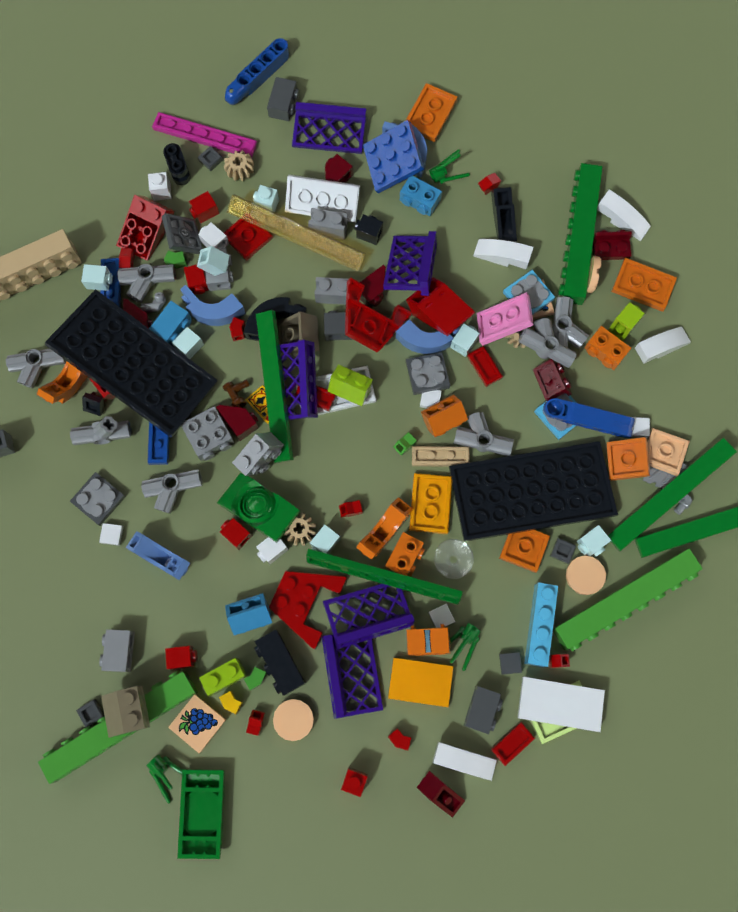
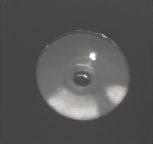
[434,539,474,579]

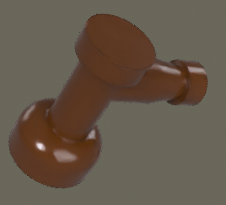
[223,380,249,408]

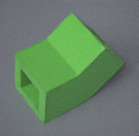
[164,250,187,269]
[393,432,417,455]
[244,667,267,690]

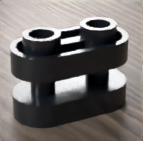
[163,143,191,185]

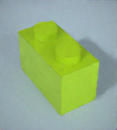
[608,302,645,341]
[328,364,373,406]
[199,658,247,696]

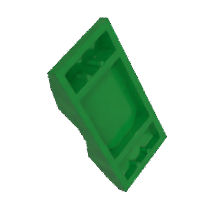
[217,473,300,543]
[177,769,225,859]

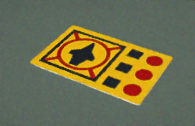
[245,385,269,424]

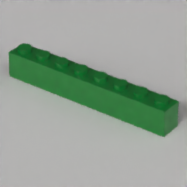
[558,163,603,305]

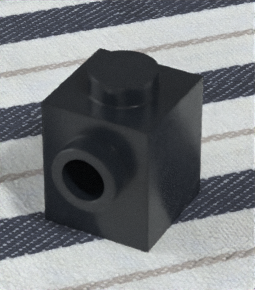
[354,214,383,245]

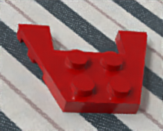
[345,277,412,352]
[269,571,347,649]

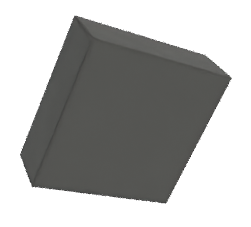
[198,146,223,171]
[550,538,576,564]
[499,652,522,675]
[76,699,105,728]

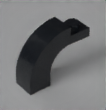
[244,297,308,341]

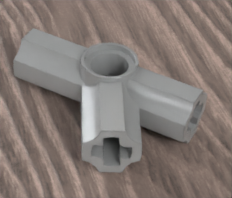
[118,264,176,303]
[552,296,589,349]
[518,318,577,368]
[6,349,66,388]
[454,412,514,456]
[70,416,132,445]
[141,469,203,514]

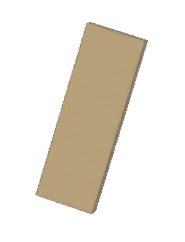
[412,446,469,467]

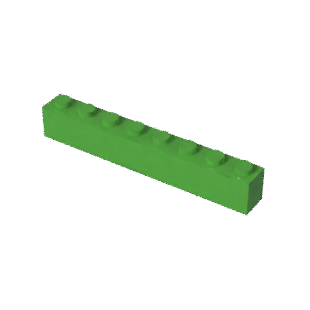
[553,548,703,651]
[38,670,198,784]

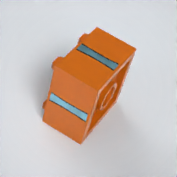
[407,624,451,656]

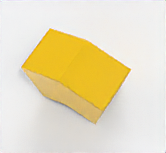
[219,691,243,714]

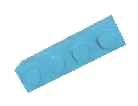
[524,582,558,667]

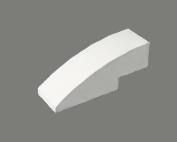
[597,189,651,241]
[473,239,534,269]
[635,327,691,364]
[433,742,497,781]

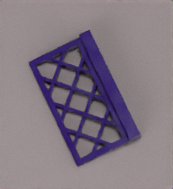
[292,102,367,154]
[383,231,437,296]
[280,340,318,420]
[323,584,415,649]
[321,635,383,719]

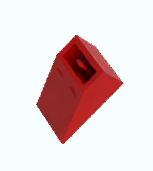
[116,195,175,261]
[406,277,475,336]

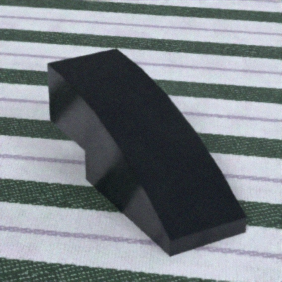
[491,187,517,242]

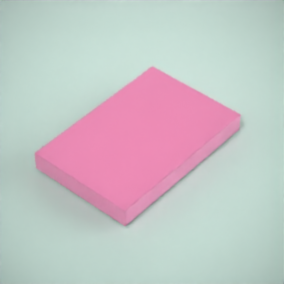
[477,292,534,346]

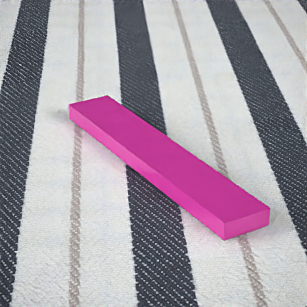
[152,112,257,159]

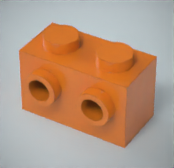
[584,326,631,370]
[421,394,468,437]
[385,532,425,577]

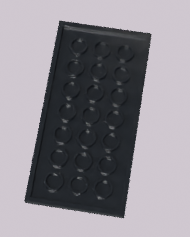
[45,289,218,438]
[449,441,618,542]

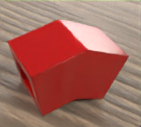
[478,173,501,195]
[119,248,135,269]
[229,317,246,341]
[339,500,363,517]
[549,654,570,668]
[246,710,265,736]
[388,728,411,750]

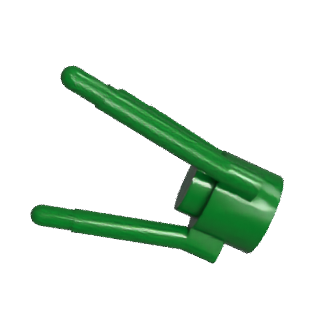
[429,149,470,184]
[450,623,481,671]
[146,755,183,804]

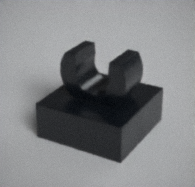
[82,392,105,416]

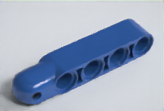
[225,38,289,105]
[543,398,635,438]

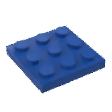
[363,120,424,193]

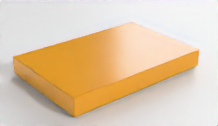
[409,473,452,534]
[388,658,453,707]

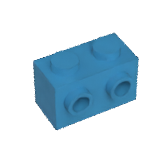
[399,176,442,216]
[149,301,192,346]
[225,593,272,635]

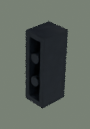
[254,629,306,696]

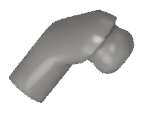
[141,292,166,313]

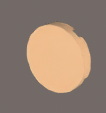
[587,256,601,294]
[565,555,606,596]
[273,699,314,741]

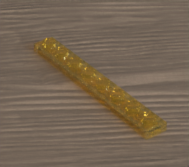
[227,194,366,271]

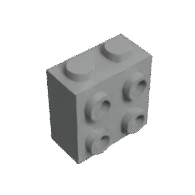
[181,406,234,461]
[232,432,284,476]

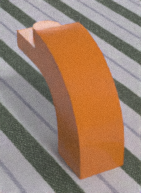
[37,361,87,404]
[356,497,413,560]

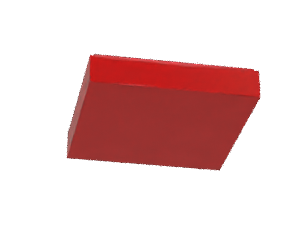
[224,212,273,261]

